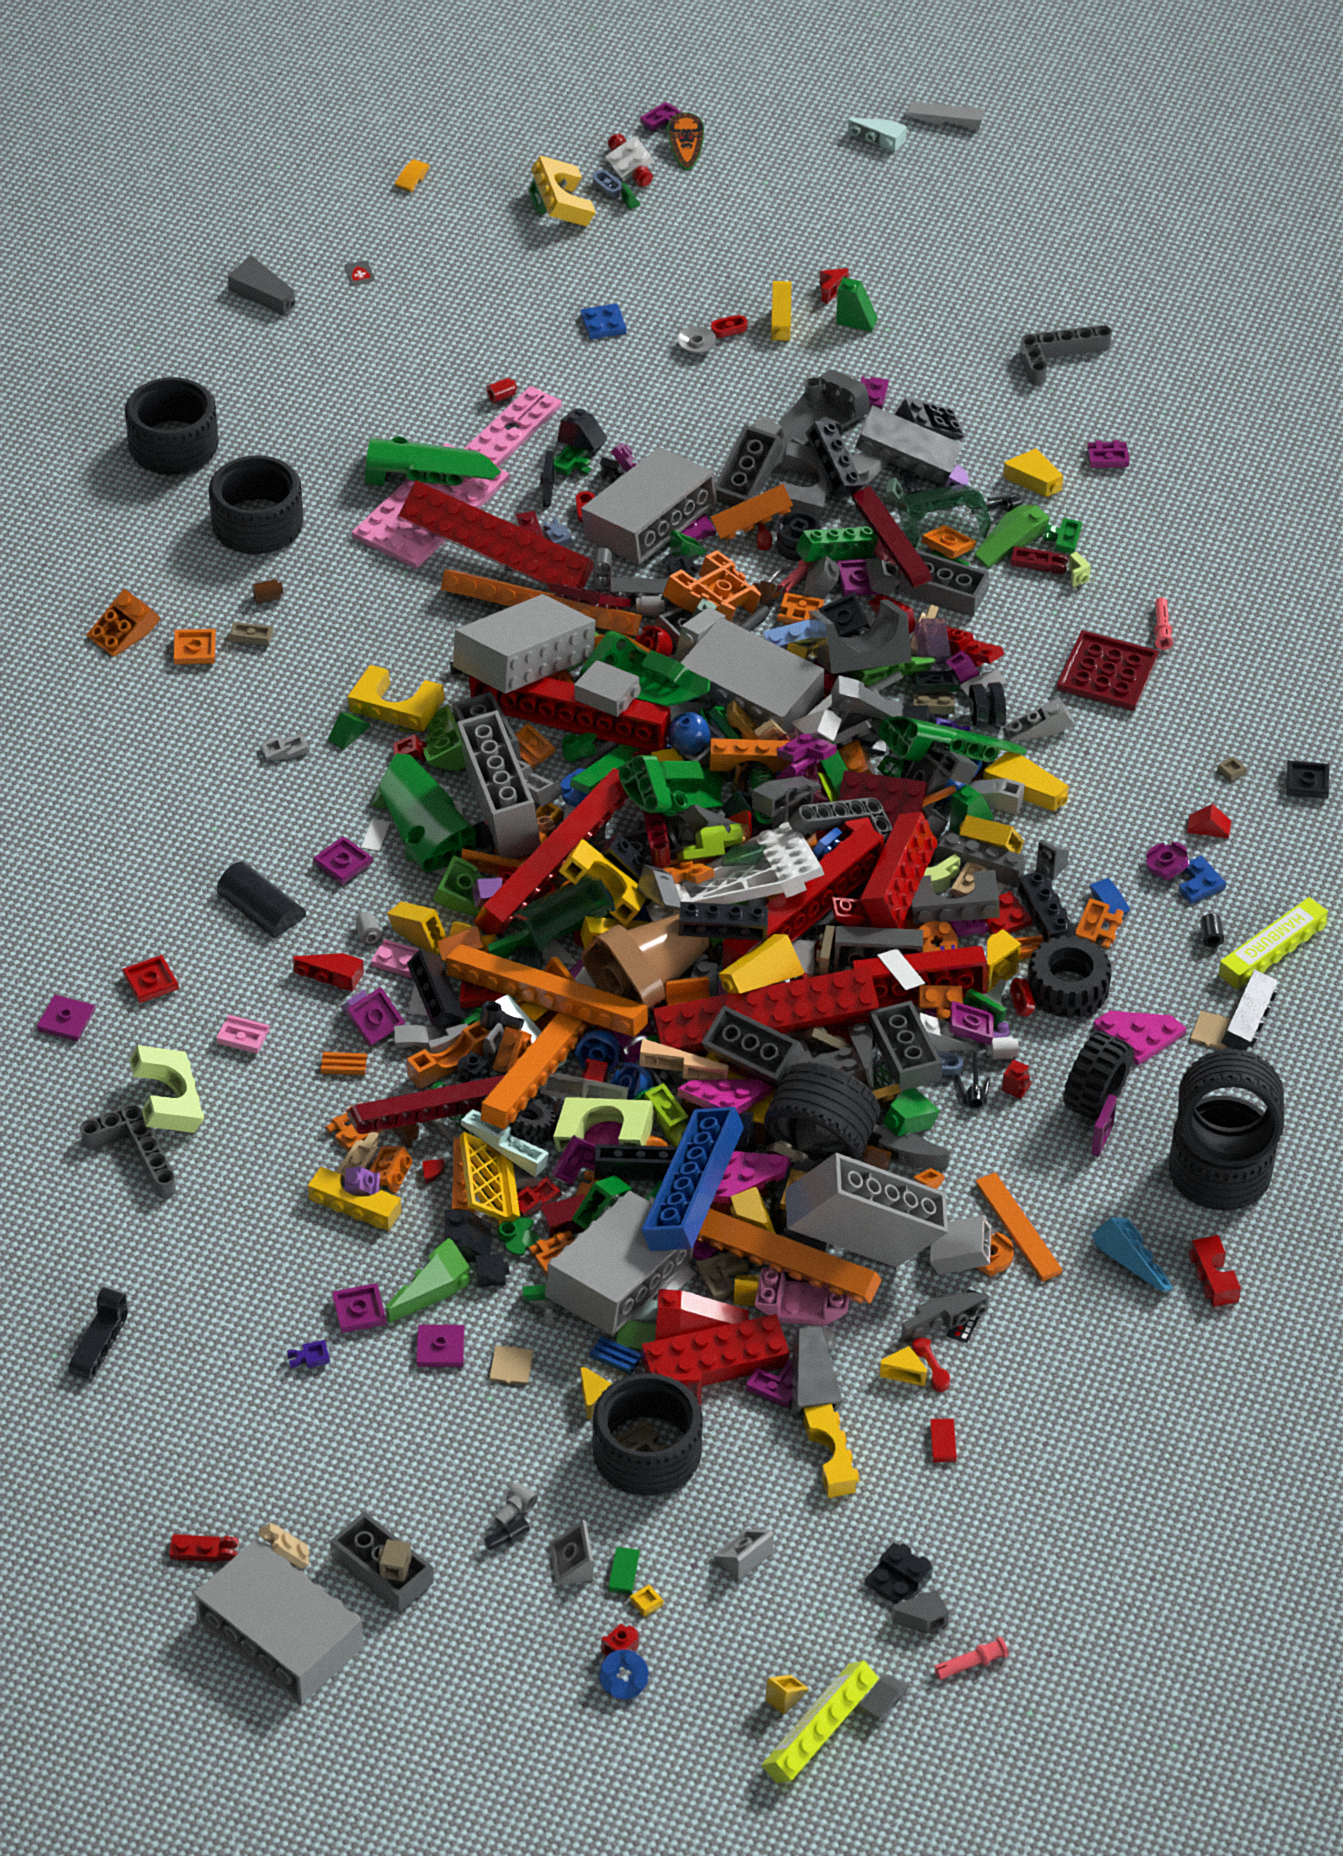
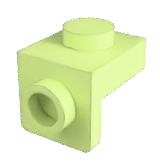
[1069,552,1091,587]

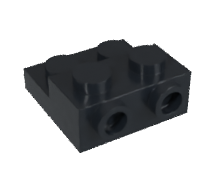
[864,1542,933,1605]

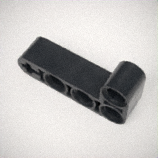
[68,1287,128,1380]

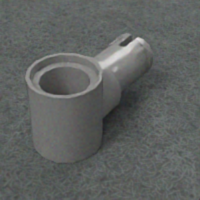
[494,1482,538,1527]

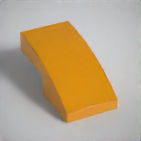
[394,159,430,193]

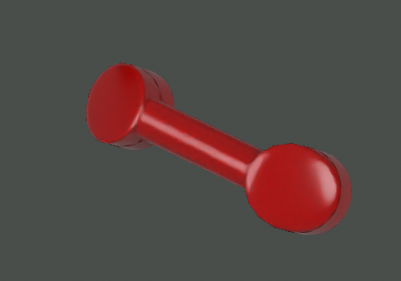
[756,521,773,550]
[912,1338,950,1392]

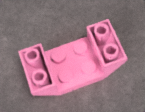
[755,1268,849,1326]

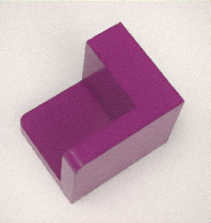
[946,650,980,684]

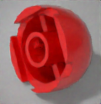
[635,625,672,657]

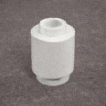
[986,1037,1019,1060]

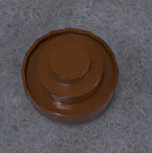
[752,580,781,604]

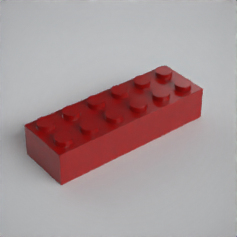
[860,812,937,929]
[853,946,987,1008]
[641,1314,790,1386]

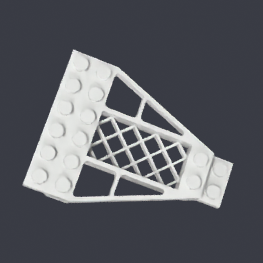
[645,822,824,922]

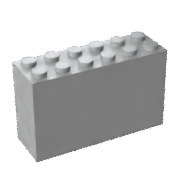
[581,447,717,565]
[453,594,596,694]
[681,617,824,736]
[457,710,541,859]
[785,1153,948,1267]
[545,1191,694,1336]
[194,1538,364,1704]

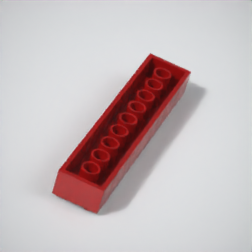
[398,480,593,597]
[469,675,671,752]
[473,767,629,936]
[722,824,884,970]
[653,966,879,1053]

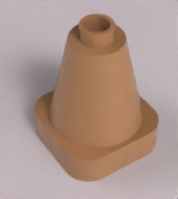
[581,914,709,1013]

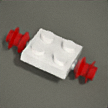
[605,133,654,187]

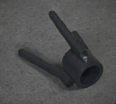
[971,492,1022,525]
[955,1050,991,1109]

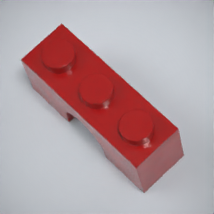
[1188,1235,1241,1307]

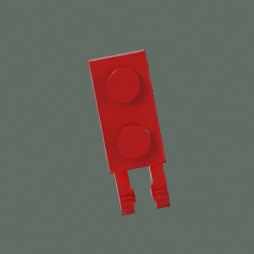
[169,1534,239,1562]

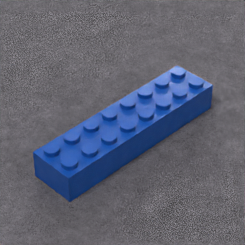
[641,1107,744,1251]

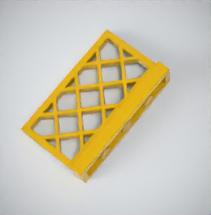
[459,1132,520,1226]

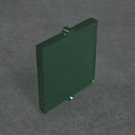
[721,844,766,867]

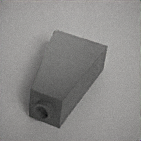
[228,255,296,315]
[791,1326,843,1417]

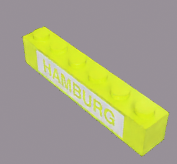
[1218,897,1328,990]
[761,1660,879,1784]

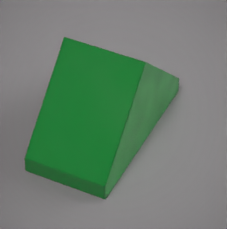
[670,529,707,559]
[328,712,370,750]

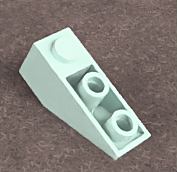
[848,118,907,152]

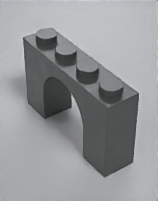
[778,441,830,520]
[912,870,1000,924]

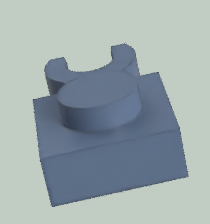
[543,517,572,546]

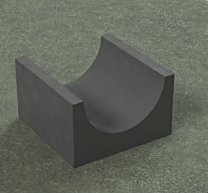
[809,599,912,674]

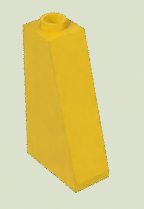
[983,752,1069,811]
[718,934,805,994]

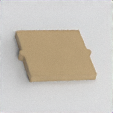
[1190,1011,1231,1050]
[489,1346,534,1385]

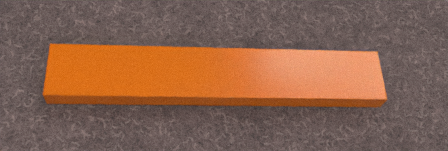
[975,1172,1062,1282]

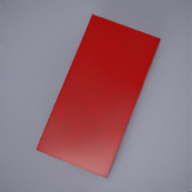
[930,1418,957,1462]

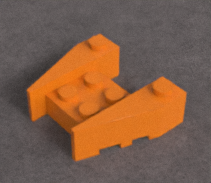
[663,550,761,622]

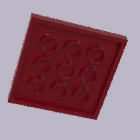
[1056,630,1159,711]
[838,770,927,828]

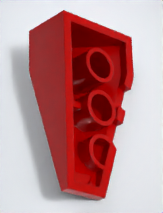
[655,1289,749,1341]

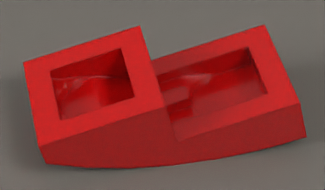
[517,1177,562,1216]

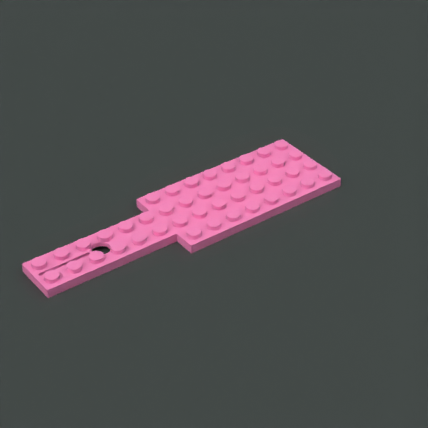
[352,386,562,569]

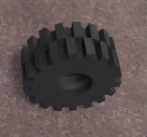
[508,1098,556,1145]

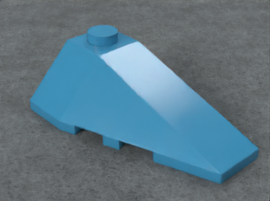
[1091,1217,1174,1292]

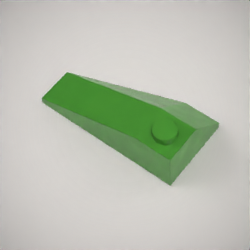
[974,505,1050,568]
[849,657,935,687]
[424,704,466,771]
[432,855,520,928]
[385,1238,470,1323]

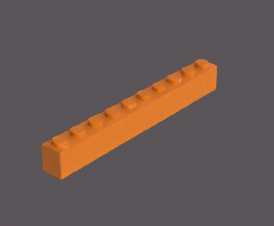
[440,570,642,635]
[446,944,648,1037]
[480,984,595,1130]
[696,1209,882,1304]

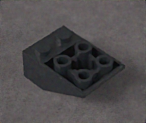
[894,398,965,439]

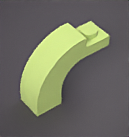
[924,854,961,894]

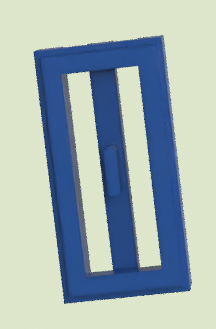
[590,1336,641,1375]

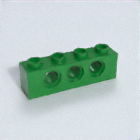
[796,527,879,562]

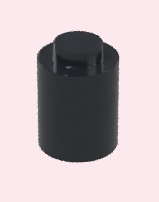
[1200,913,1224,947]

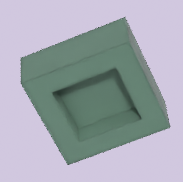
[881,477,905,506]

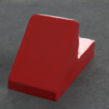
[819,268,849,304]

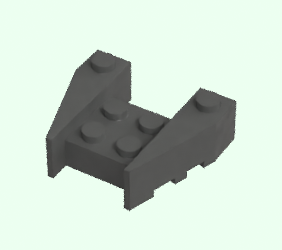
[831,676,902,754]
[903,747,978,840]
[752,776,821,854]
[797,1022,878,1090]

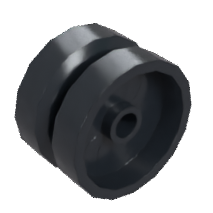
[776,511,821,562]
[968,682,1006,729]

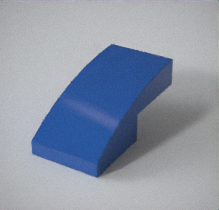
[1089,878,1130,915]

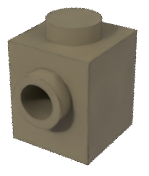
[378,1539,412,1582]

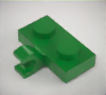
[554,445,592,476]
[1044,518,1083,554]

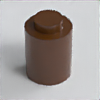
[252,579,284,604]

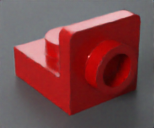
[393,734,427,762]

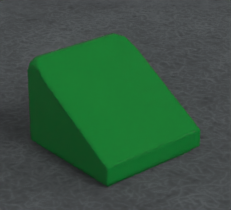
[621,183,641,209]

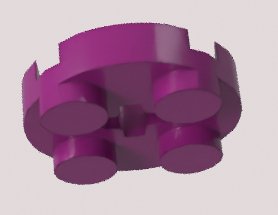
[1146,842,1190,880]

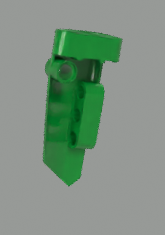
[365,436,501,486]
[579,631,710,706]
[878,716,1027,762]
[379,753,476,872]
[619,755,724,817]

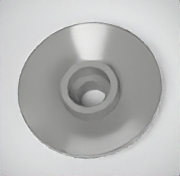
[678,326,716,353]

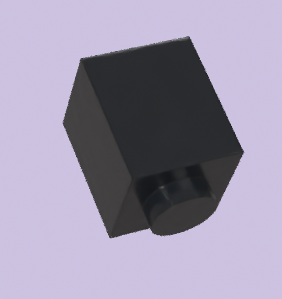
[475,1252,510,1288]

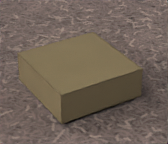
[1217,756,1247,782]

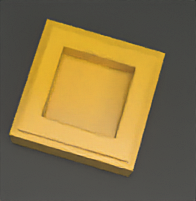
[630,1584,664,1617]

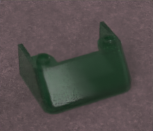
[897,484,992,549]
[513,874,617,952]

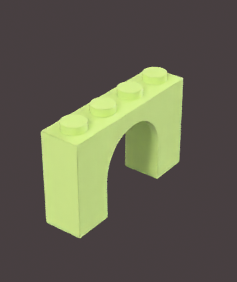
[129,1045,204,1133]
[553,1097,656,1152]

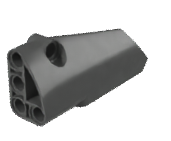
[770,369,870,474]

